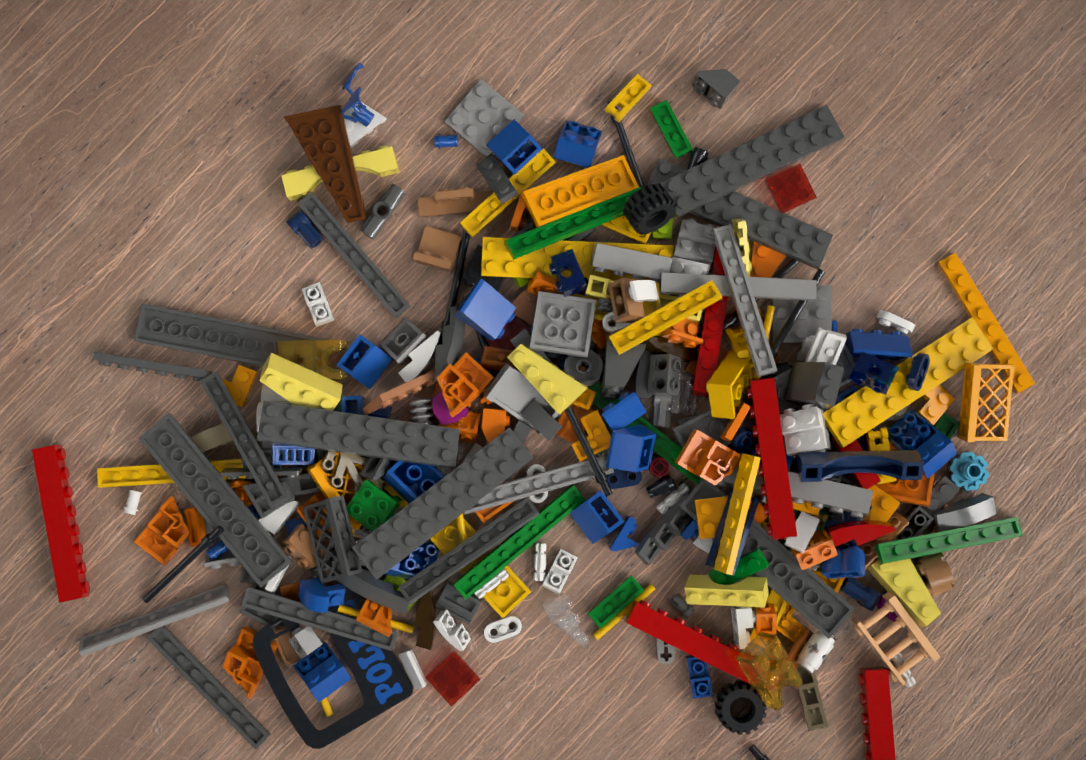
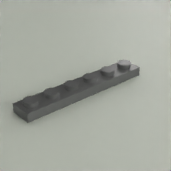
[93,352,212,381]

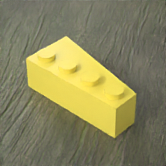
[260,353,343,411]
[866,558,941,628]

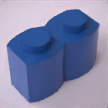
[822,546,865,579]

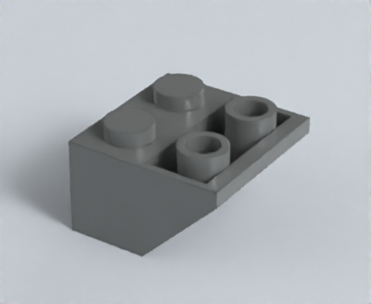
[692,69,740,109]

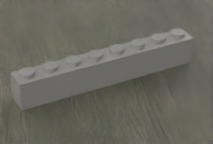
[716,466,873,518]

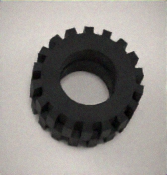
[623,184,677,234]
[715,681,767,735]

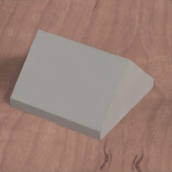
[380,318,428,365]

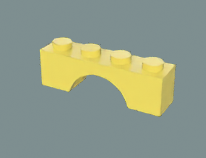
[685,574,769,608]

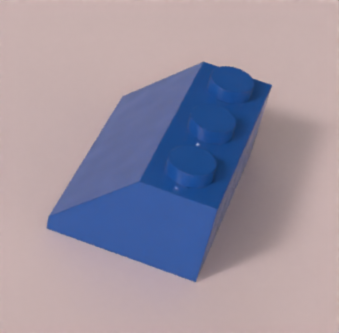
[845,329,912,360]
[383,461,445,504]

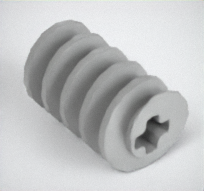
[409,398,434,425]

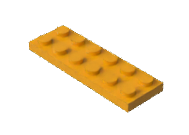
[521,155,639,228]

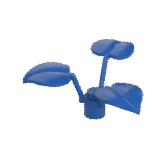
[340,63,375,127]

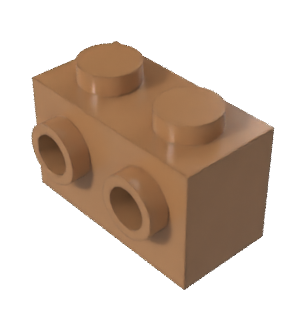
[608,278,645,324]

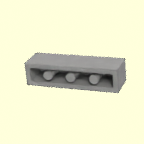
[590,242,672,284]

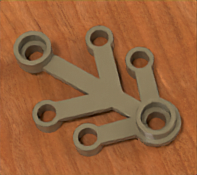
[321,451,368,494]

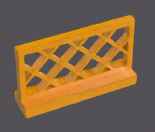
[958,363,1014,442]
[306,452,368,534]

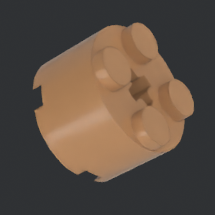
[914,553,956,596]

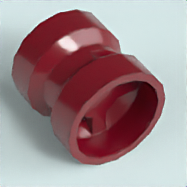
[649,458,669,477]

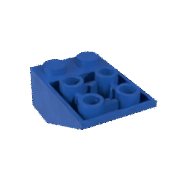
[887,409,957,479]
[384,541,439,579]

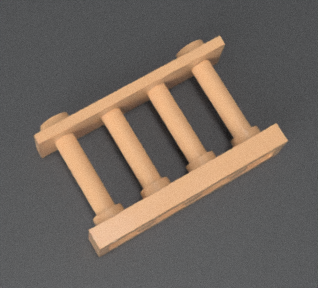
[851,591,940,685]

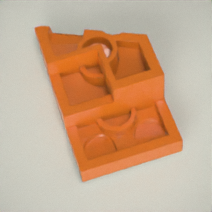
[437,352,494,417]
[675,428,742,485]
[134,496,190,567]
[222,626,278,699]

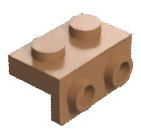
[280,523,326,570]

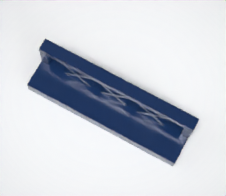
[705,490,760,575]

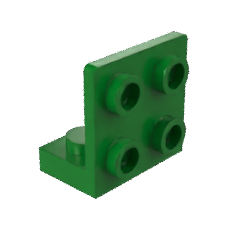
[346,480,403,532]

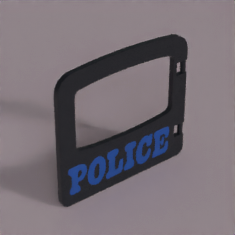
[253,584,413,749]

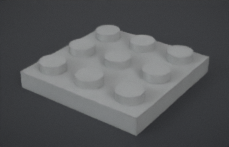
[444,79,524,158]
[773,285,832,343]
[530,291,596,358]

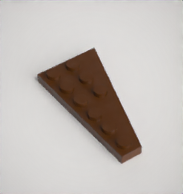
[283,105,367,223]

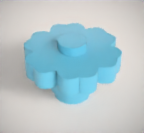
[948,452,989,491]

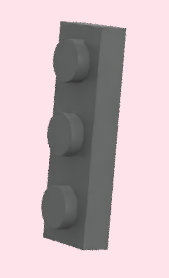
[476,155,518,204]

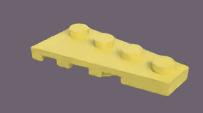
[732,218,752,277]
[507,344,588,414]

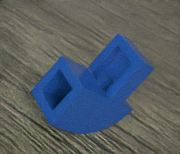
[298,578,345,613]

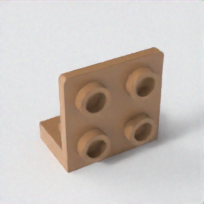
[413,226,461,273]

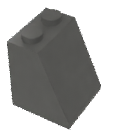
[600,341,646,400]
[784,362,844,410]

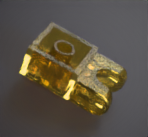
[278,340,347,380]
[736,631,802,711]

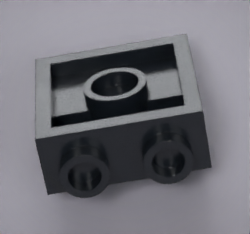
[462,245,506,292]

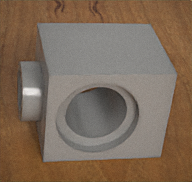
[288,626,322,659]

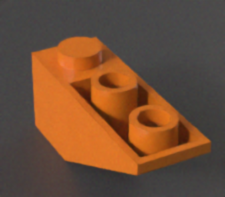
[482,408,510,443]

